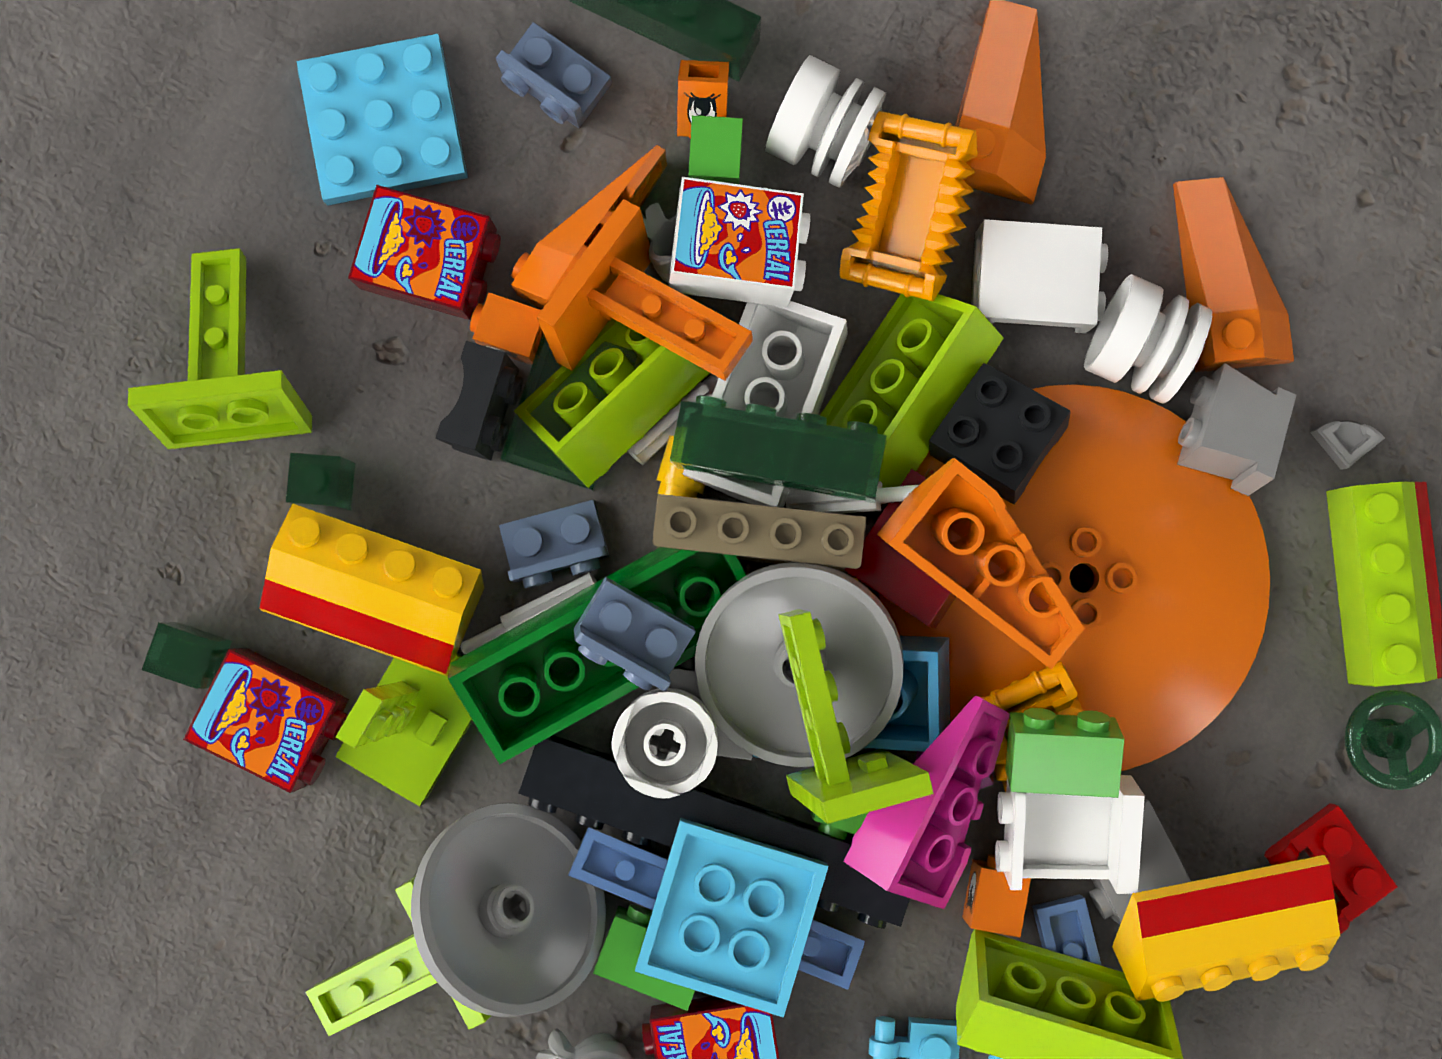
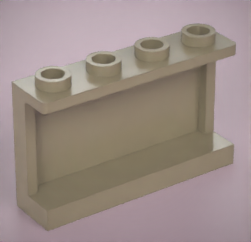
[652,494,866,573]

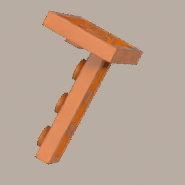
[537,199,753,381]

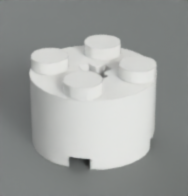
[612,688,718,798]

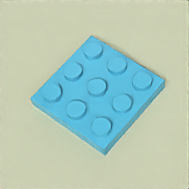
[296,34,468,206]
[635,818,828,1018]

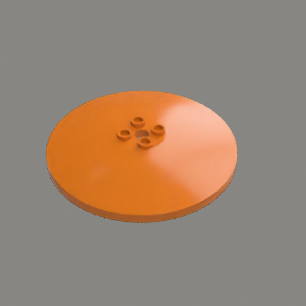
[877,384,1270,771]

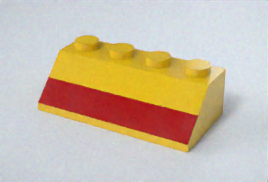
[259,503,484,676]
[1112,855,1340,1002]

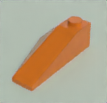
[955,0,1046,205]
[511,145,667,310]
[1173,177,1294,372]
[877,458,1085,670]

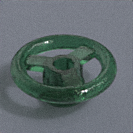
[1344,690,1442,790]

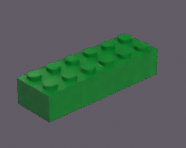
[448,547,746,765]

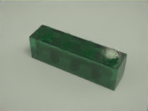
[569,0,761,82]
[670,395,887,503]

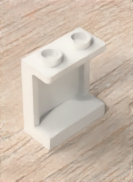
[971,219,1108,334]
[995,775,1145,894]

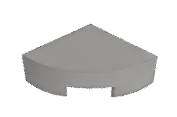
[1310,421,1385,470]

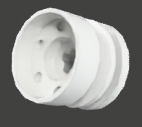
[765,55,886,188]
[1084,274,1212,404]

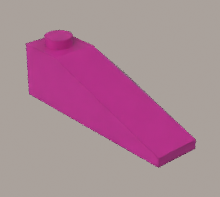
[843,695,1010,909]

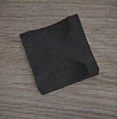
[436,341,523,461]
[929,363,1070,505]

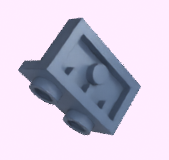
[496,22,612,128]
[499,500,610,589]
[574,576,696,692]

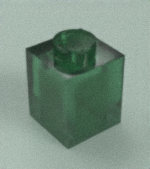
[286,453,355,511]
[142,622,232,689]

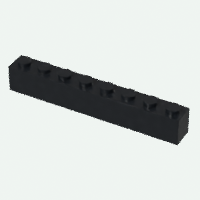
[518,735,910,929]

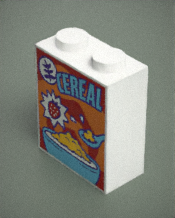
[668,177,810,307]

